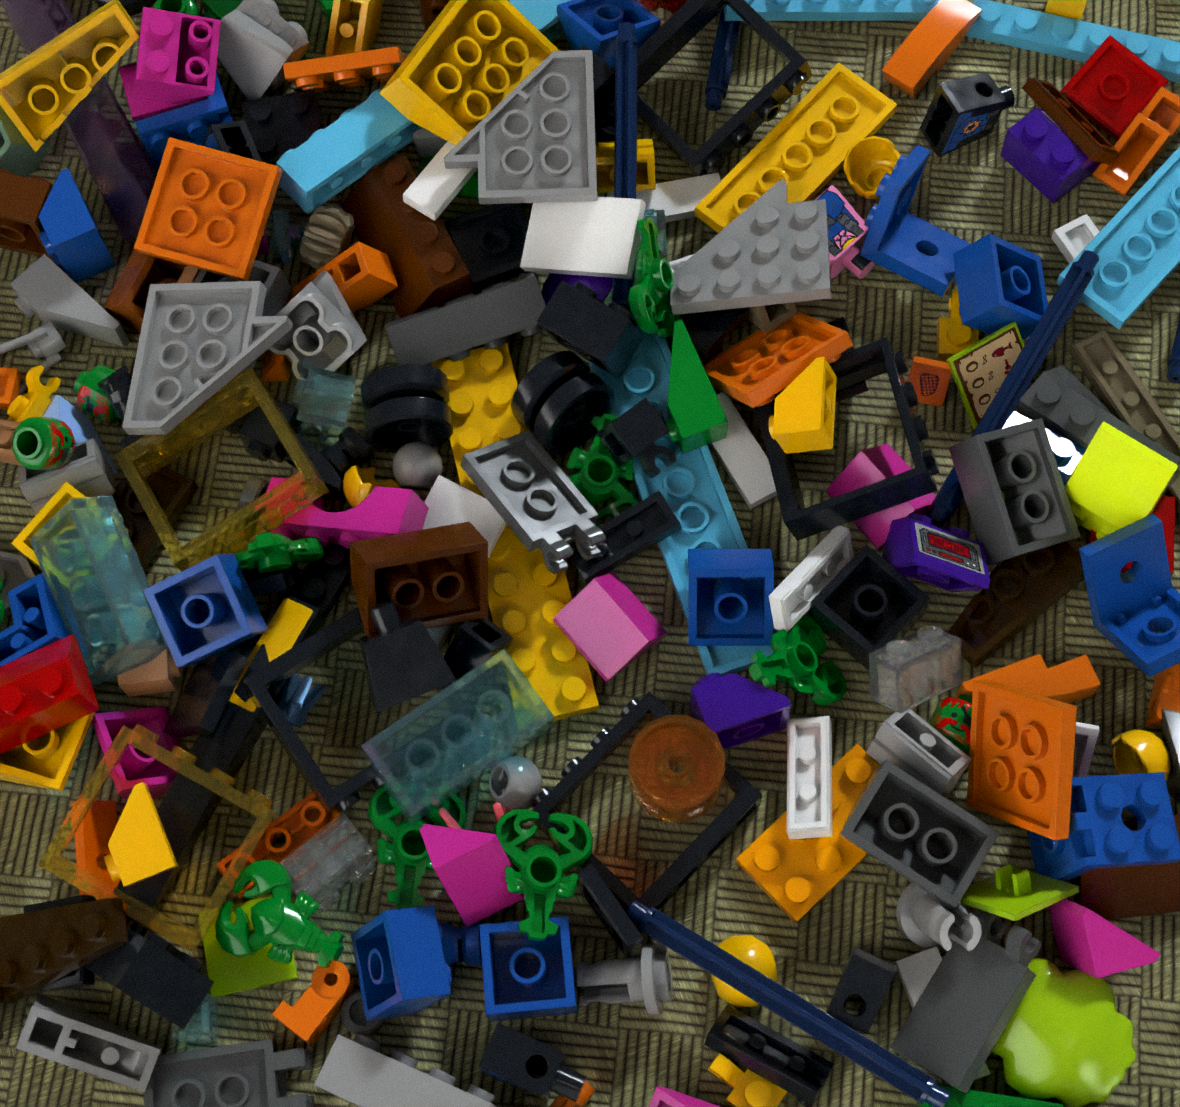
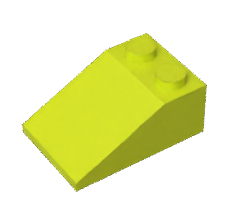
[1065,421,1178,539]

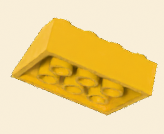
[380,0,560,146]

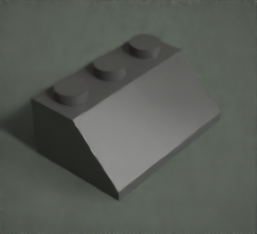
[948,418,1081,565]
[839,760,1000,909]

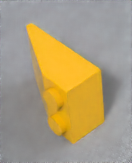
[0,712,95,792]

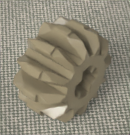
[299,204,355,270]

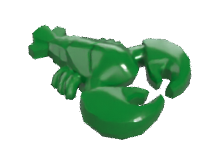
[628,218,681,338]
[566,413,639,527]
[235,532,325,576]
[749,615,847,706]
[368,782,467,909]
[493,809,593,941]
[215,860,345,968]

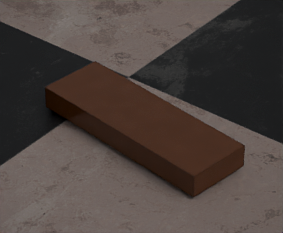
[1022,77,1119,165]

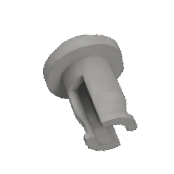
[896,882,982,952]
[577,942,673,1015]

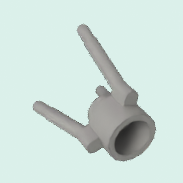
[0,321,66,396]

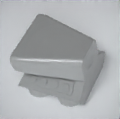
[217,0,311,101]
[269,270,367,388]

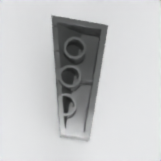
[385,271,546,367]
[1017,365,1180,500]

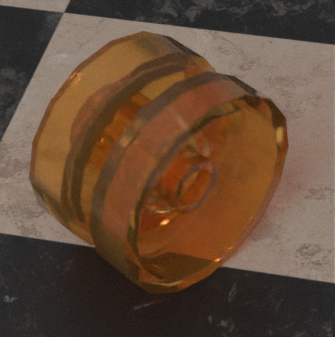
[629,715,725,823]

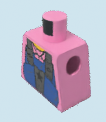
[815,185,875,279]

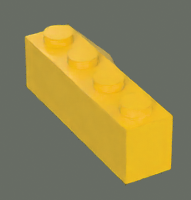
[0,0,139,153]

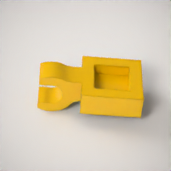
[937,289,978,360]
[7,365,61,422]
[707,1053,788,1107]

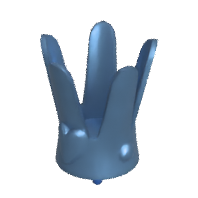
[277,673,329,729]

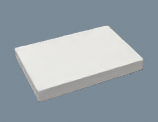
[520,197,646,279]

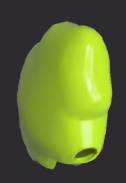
[991,958,1136,1107]

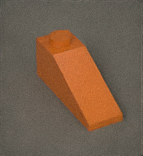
[287,241,398,312]

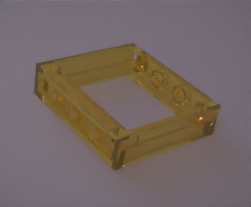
[115,368,329,572]
[37,724,276,953]

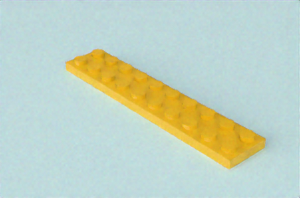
[432,343,600,730]

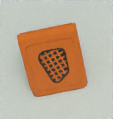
[261,349,291,382]
[907,356,952,407]

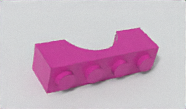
[256,477,429,549]

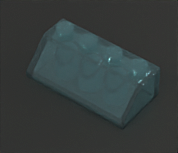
[29,495,168,686]
[361,648,554,825]

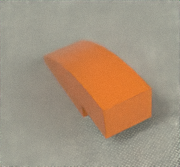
[882,0,982,99]
[1092,86,1180,197]
[956,654,1101,704]

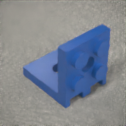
[135,70,234,173]
[859,144,970,297]
[1079,514,1180,677]
[1027,772,1180,882]

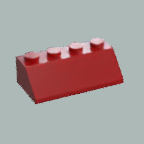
[0,634,100,754]

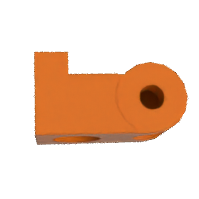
[272,961,355,1047]

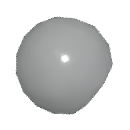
[392,441,443,486]
[489,756,542,810]

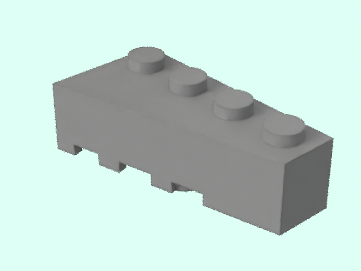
[314,1033,497,1107]

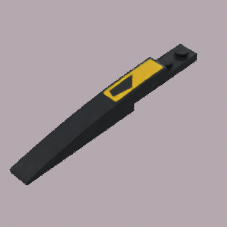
[114,543,351,913]

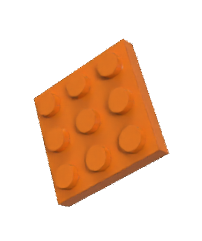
[283,46,406,94]
[134,137,283,281]
[703,311,853,408]
[966,679,1077,841]

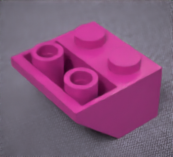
[133,7,221,103]

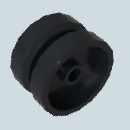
[511,351,615,454]
[361,364,453,453]

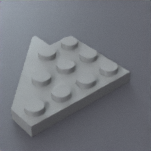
[444,50,597,204]
[670,179,832,315]
[122,281,293,435]

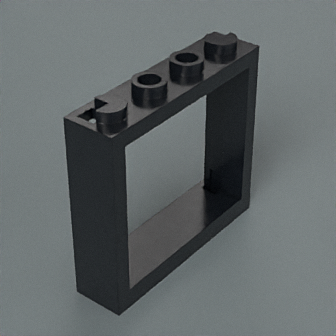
[637,0,813,176]
[755,337,940,541]
[243,607,473,813]
[531,692,762,912]

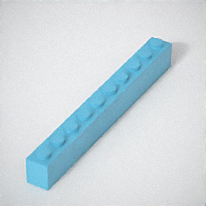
[276,0,571,214]

